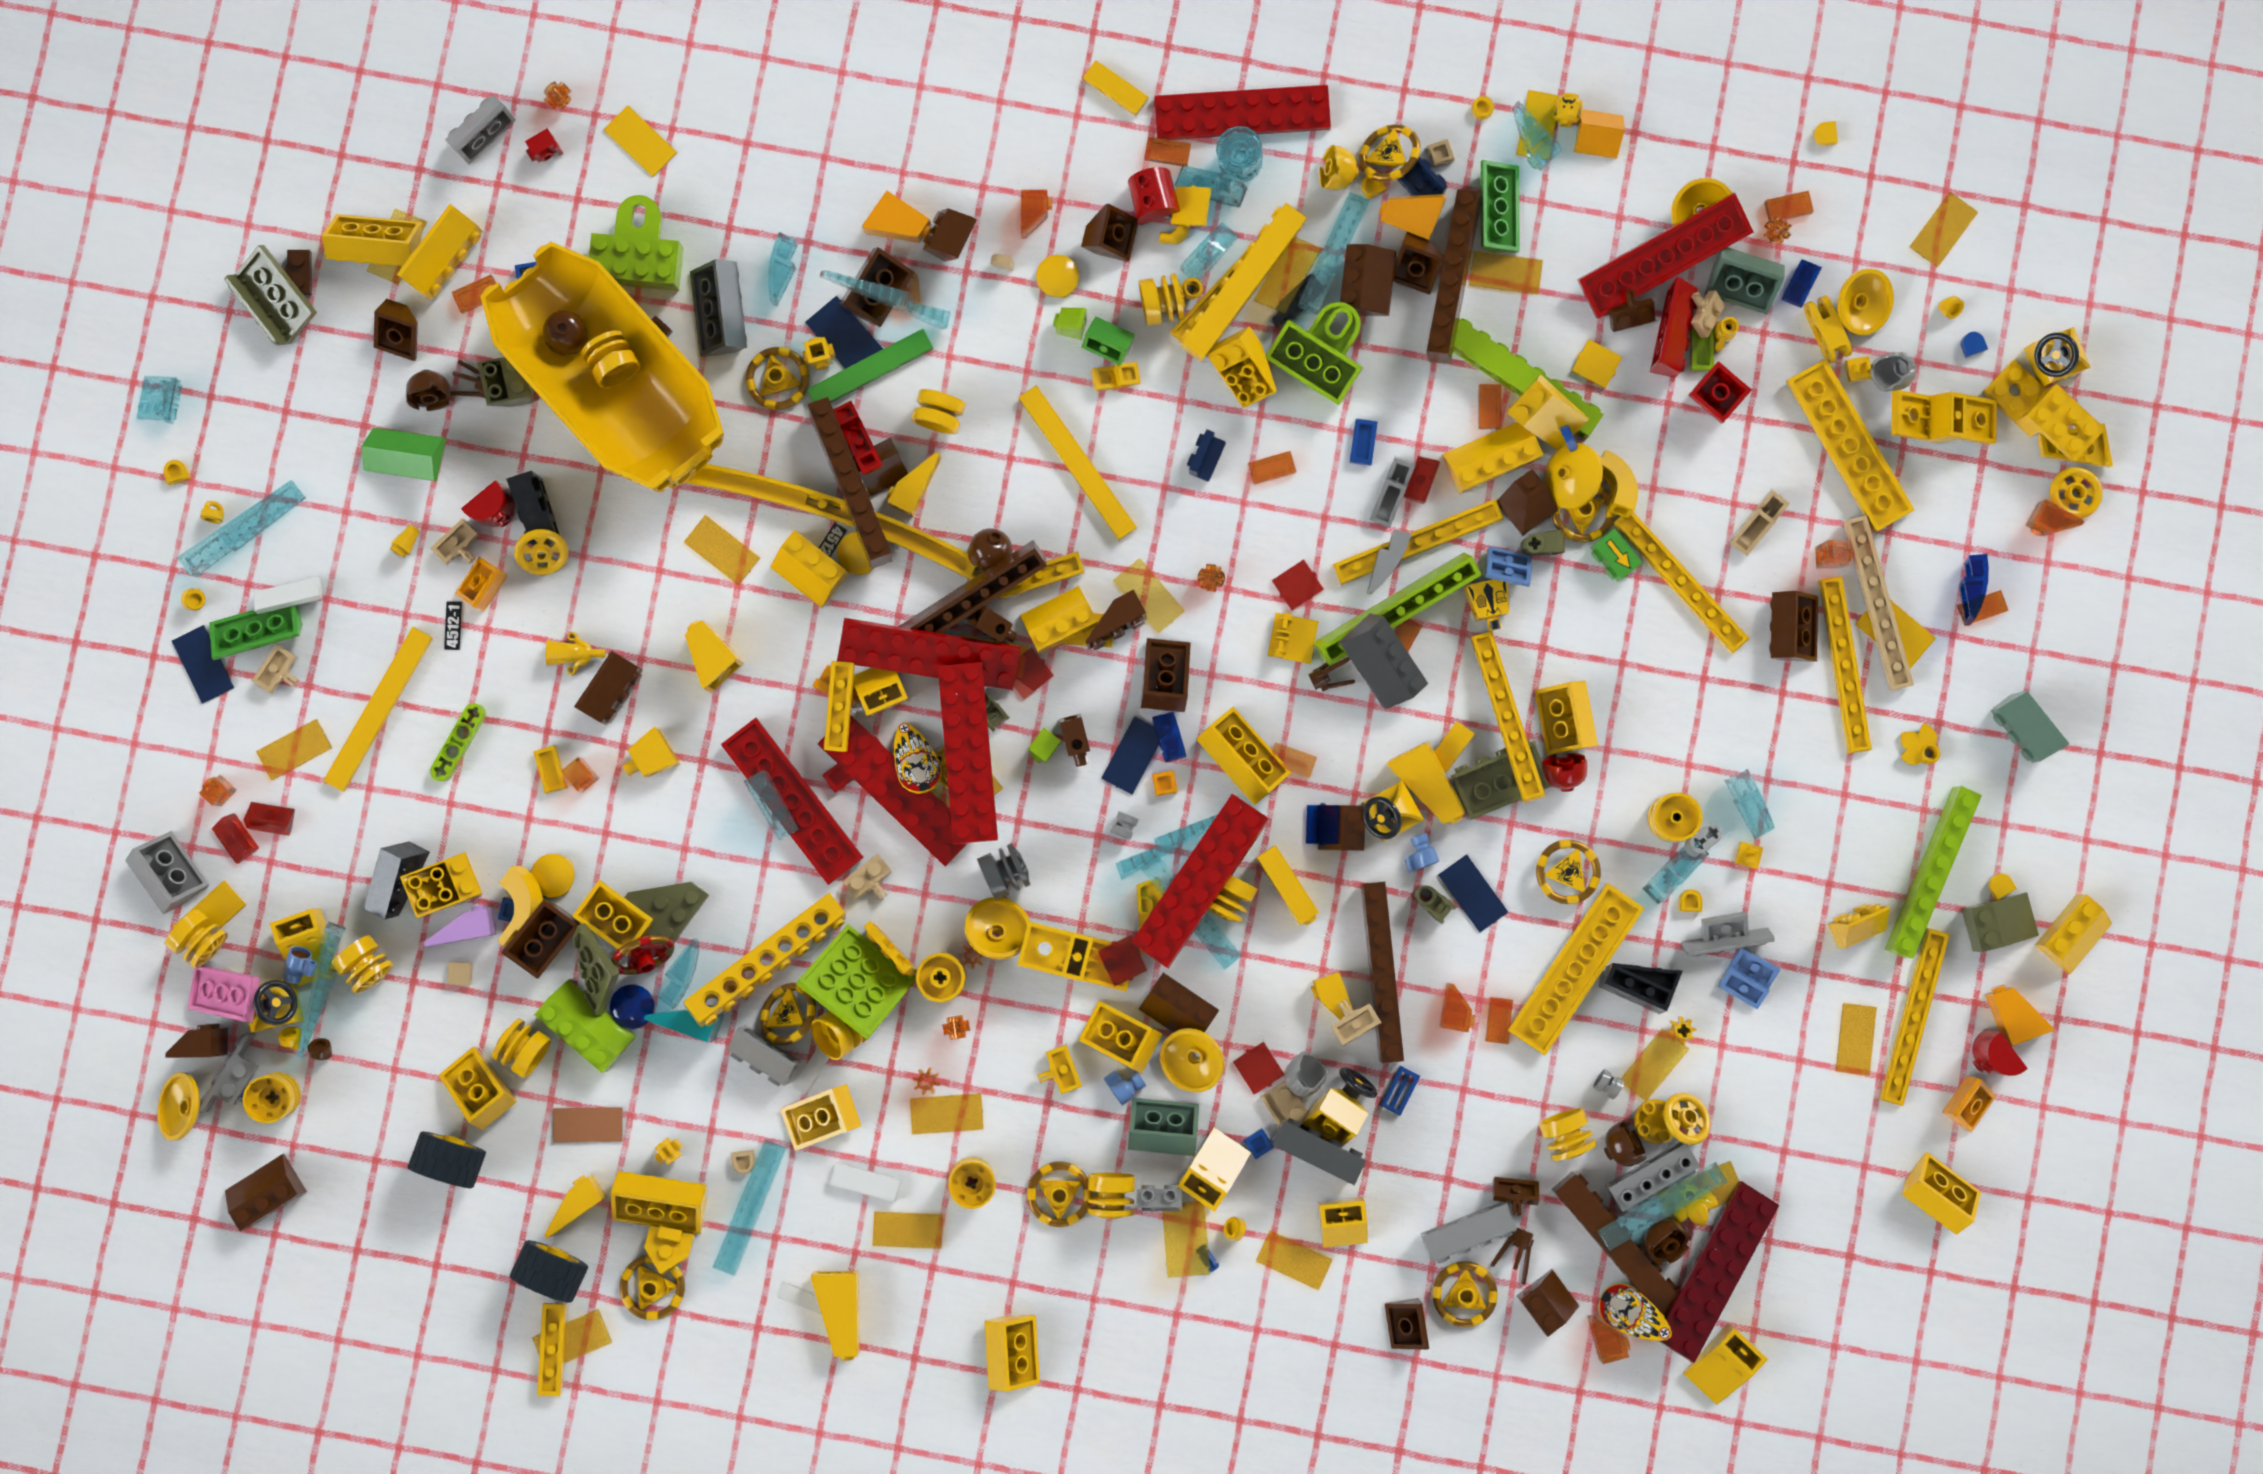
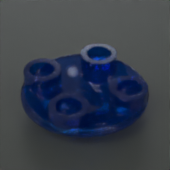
[609,984,655,1029]

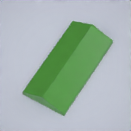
[1481,160,1520,253]
[361,428,446,482]
[209,605,303,660]

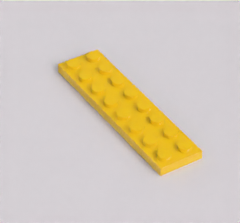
[1785,358,1915,533]
[1507,883,1645,1056]

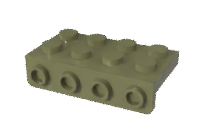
[224,245,317,345]
[1451,739,1552,820]

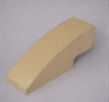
[1729,489,1790,556]

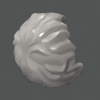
[1870,352,1917,392]
[1284,1051,1329,1096]

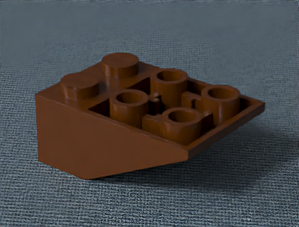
[1085,589,1147,650]

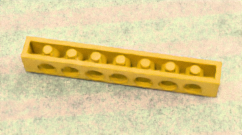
[683,893,846,1027]

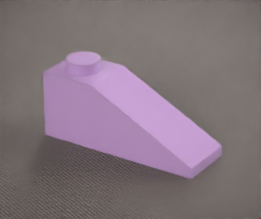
[423,905,496,947]

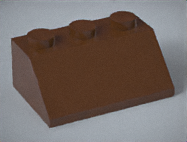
[1340,244,1397,316]
[839,247,914,328]
[1769,591,1818,662]
[574,651,643,725]
[501,899,580,979]
[1139,972,1219,1032]
[225,1154,307,1232]

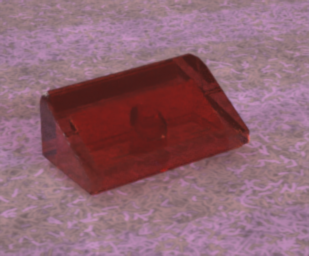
[1403,456,1440,505]
[243,802,295,836]
[211,813,259,864]

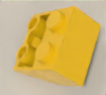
[853,668,909,717]
[1318,1197,1368,1248]

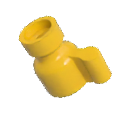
[1714,317,1739,353]

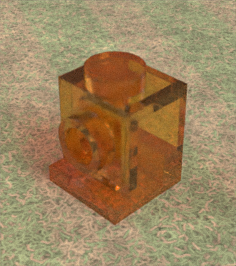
[199,775,236,806]

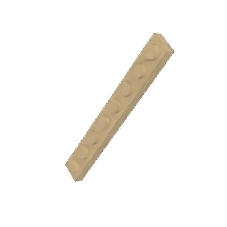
[1843,515,1914,691]

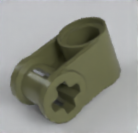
[1520,530,1565,556]
[985,691,1010,732]
[1413,885,1456,924]

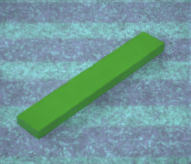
[807,329,934,403]

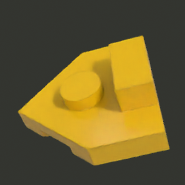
[644,1225,695,1275]

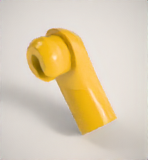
[1159,225,1190,245]

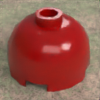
[1543,753,1588,792]

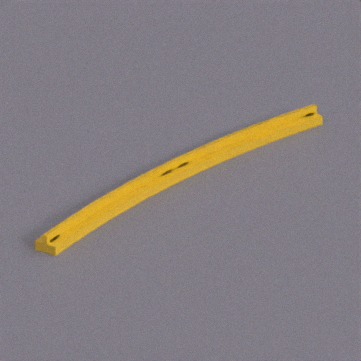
[684,464,982,580]

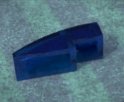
[1959,554,1989,626]

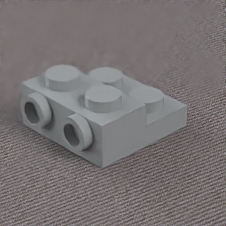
[1136,1185,1183,1211]

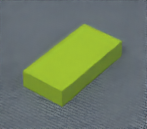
[1690,327,1714,371]

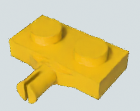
[1037,1044,1082,1095]

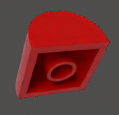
[1128,167,1180,226]
[1688,361,1752,424]
[461,480,514,528]
[1972,1030,2028,1076]

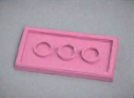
[188,965,260,1022]

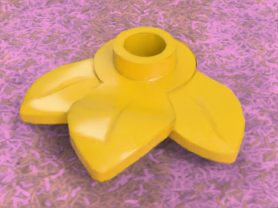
[1900,723,1940,765]
[1673,1184,1718,1227]

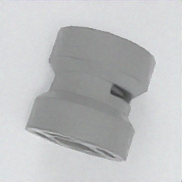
[1110,811,1139,840]
[1593,1069,1625,1100]

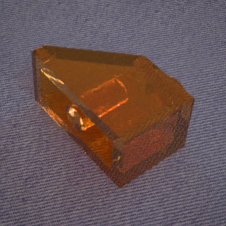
[1021,190,1052,239]
[2025,499,2084,536]
[1815,540,1852,569]
[1439,983,1475,1032]
[1587,1315,1631,1364]

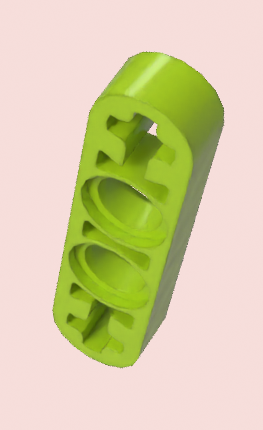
[430,703,486,782]

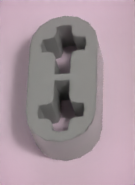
[1684,823,1722,857]

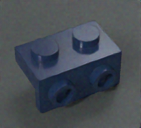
[1397,157,1447,196]
[1187,429,1226,482]

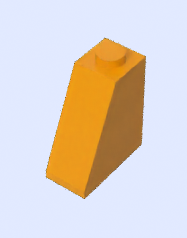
[862,190,932,243]
[1379,194,1447,240]
[1985,984,2054,1046]

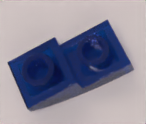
[1781,259,1822,308]
[1152,712,1186,763]

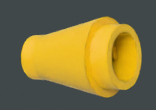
[1182,277,1203,300]
[389,524,420,558]

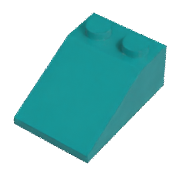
[644,1005,724,1042]

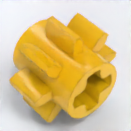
[1667,1016,1697,1044]
[654,1137,683,1166]

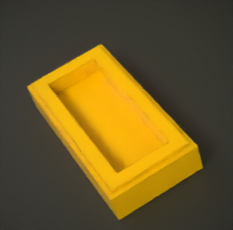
[533,745,568,794]

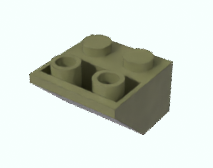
[477,357,533,407]

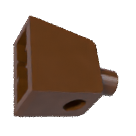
[962,606,1017,644]
[1059,713,1090,767]

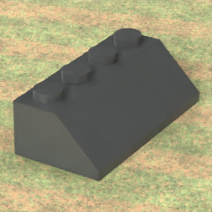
[690,259,747,357]
[1339,613,1429,709]
[1270,1118,1366,1186]

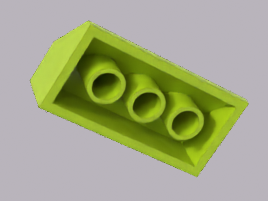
[534,979,636,1073]

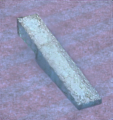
[1297,192,1370,315]
[820,270,951,330]
[177,480,305,577]
[1115,814,1218,880]
[1140,854,1242,969]
[297,921,346,1058]
[713,1139,786,1276]
[1598,1162,1728,1251]

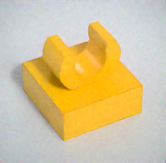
[1845,356,1872,383]
[1734,842,1763,869]

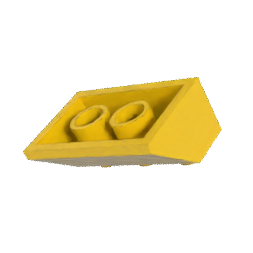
[770,530,849,608]
[1020,586,1098,655]
[1534,680,1598,755]
[572,880,654,956]
[2035,894,2112,974]
[1902,1152,1981,1235]
[984,1315,1040,1392]

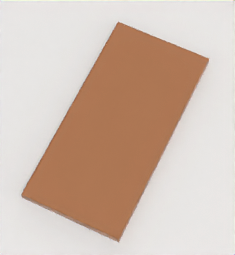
[553,1107,622,1142]

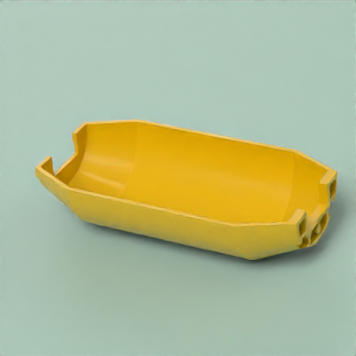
[480,241,724,492]

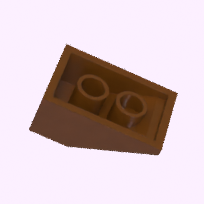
[1141,638,1191,712]

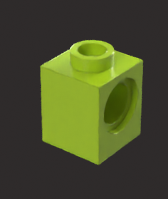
[1028,727,1062,763]

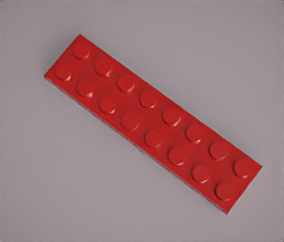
[1154,85,1331,141]
[1577,193,1754,319]
[837,618,1021,690]
[937,662,998,845]
[817,715,968,867]
[720,717,864,885]
[1131,794,1270,969]

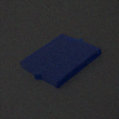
[1306,803,1339,846]

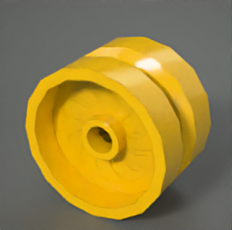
[911,389,966,435]
[1647,793,1703,842]
[916,952,967,1002]

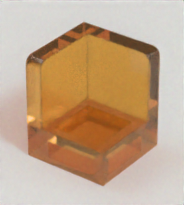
[562,757,599,793]

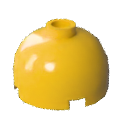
[1319,145,1359,191]

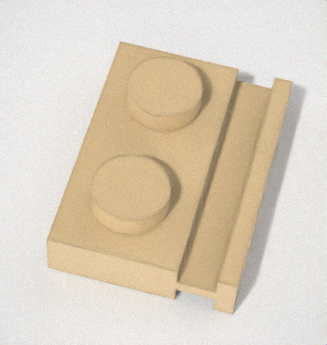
[1260,1081,1308,1126]

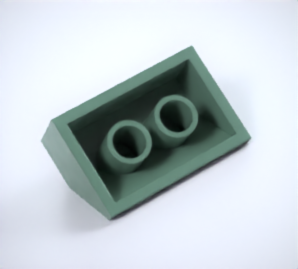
[1705,247,1785,315]
[1990,691,2070,763]
[1128,1098,1199,1156]

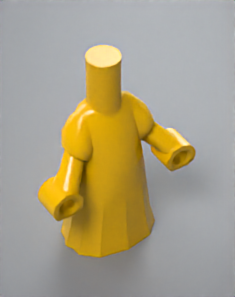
[545,632,606,675]

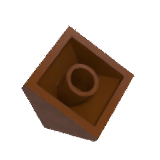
[852,438,908,496]
[1385,1298,1430,1350]

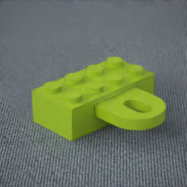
[589,195,684,291]
[1266,302,1364,405]

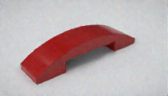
[833,401,883,476]

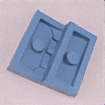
[1485,546,1532,587]
[1718,948,1780,1009]

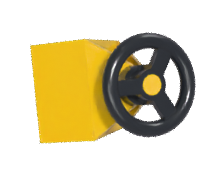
[2023,327,2091,387]
[1361,781,1424,842]
[249,979,304,1032]
[1303,1067,1377,1148]

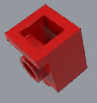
[525,128,563,162]

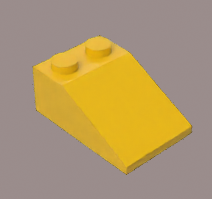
[1507,374,1589,450]
[1078,1001,1162,1074]
[438,1046,517,1131]
[780,1084,862,1151]

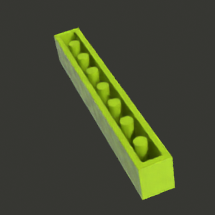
[1453,318,1604,440]
[1313,552,1481,666]
[1884,786,1982,959]

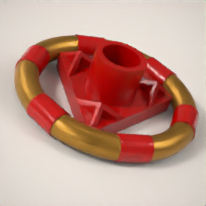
[611,935,675,975]

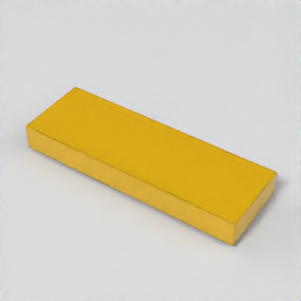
[1083,60,1149,116]

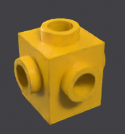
[802,337,836,371]

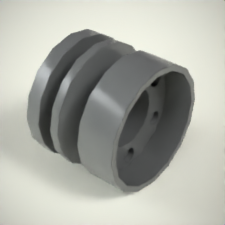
[977,843,1031,901]

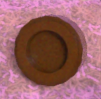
[307,1038,332,1060]

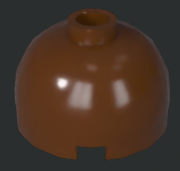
[543,310,588,355]
[406,370,452,411]
[967,528,1013,571]
[1604,1119,1647,1166]
[1644,1219,1691,1265]

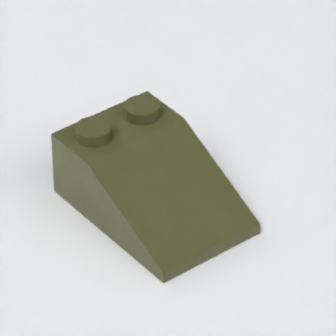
[1961,892,2039,952]

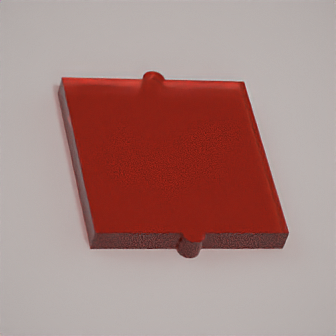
[1272,559,1324,611]
[1013,647,1054,699]
[1098,935,1147,987]
[1233,1042,1284,1094]

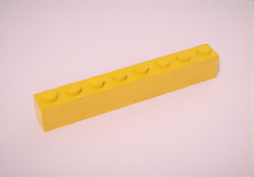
[1181,203,1307,362]

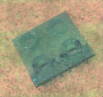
[137,376,182,424]

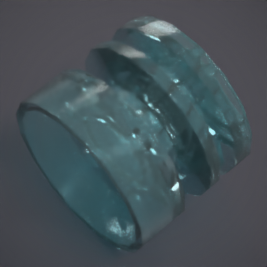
[1216,126,1263,183]

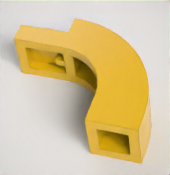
[1599,450,1638,518]
[497,866,543,946]

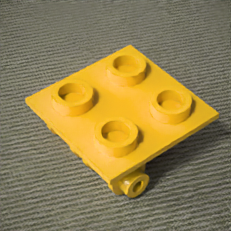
[1267,613,1319,664]

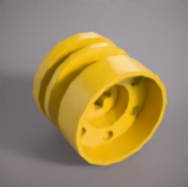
[1138,273,1185,326]
[581,330,641,388]
[1209,876,1258,923]
[164,909,228,969]
[331,935,394,994]
[811,1011,867,1060]
[492,1018,552,1079]
[242,1071,301,1124]
[1538,1108,1597,1161]
[948,1157,996,1209]
[1087,1172,1135,1219]

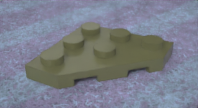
[624,882,709,945]
[572,923,620,1017]

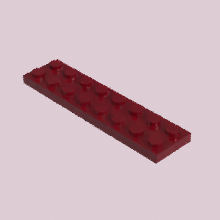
[1658,1181,1779,1363]

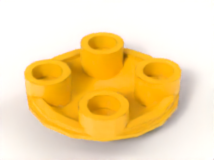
[1036,254,1080,298]
[837,532,875,575]
[531,854,575,898]
[1634,1099,1677,1144]

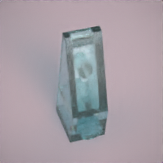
[1512,101,1563,171]
[1175,165,1248,208]
[744,770,799,840]

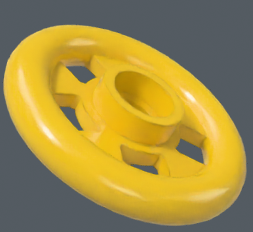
[2049,467,2103,519]
[514,529,569,575]
[1663,1093,1711,1145]

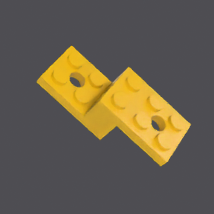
[1982,360,2105,462]
[1891,390,1997,445]
[1017,921,1138,992]

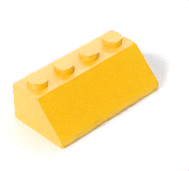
[397,204,483,301]
[321,214,423,267]
[1442,422,1544,495]
[1196,707,1292,805]
[611,1171,707,1234]

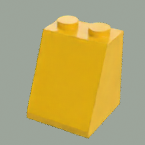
[685,620,744,693]

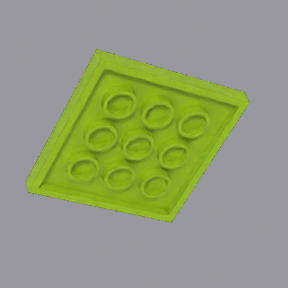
[796,924,916,1040]

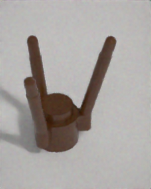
[451,360,485,398]
[1308,657,1355,692]
[1491,1228,1534,1285]

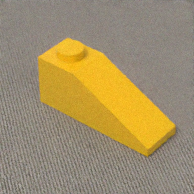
[886,452,941,517]
[1311,971,1361,1037]
[544,1175,607,1239]

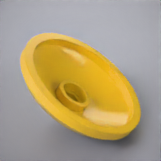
[1671,178,1732,226]
[1837,268,1894,335]
[1544,443,1603,509]
[964,897,1030,959]
[1160,1028,1225,1093]
[157,1072,201,1141]

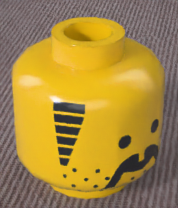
[1553,93,1583,128]

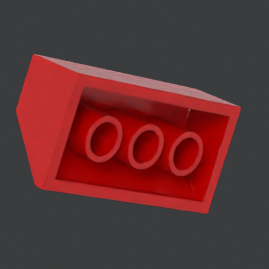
[1650,277,1698,378]

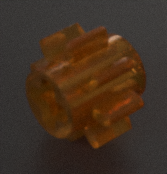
[544,81,571,109]
[1763,216,1792,245]
[1197,564,1225,592]
[959,945,985,969]
[942,1015,970,1040]
[913,1067,941,1095]

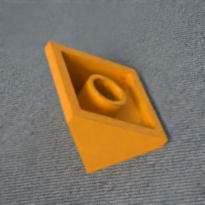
[1574,109,1625,159]
[455,557,508,612]
[1942,1076,1997,1133]

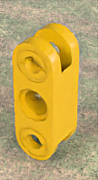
[1803,295,1852,364]

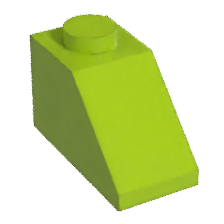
[1053,307,1087,340]

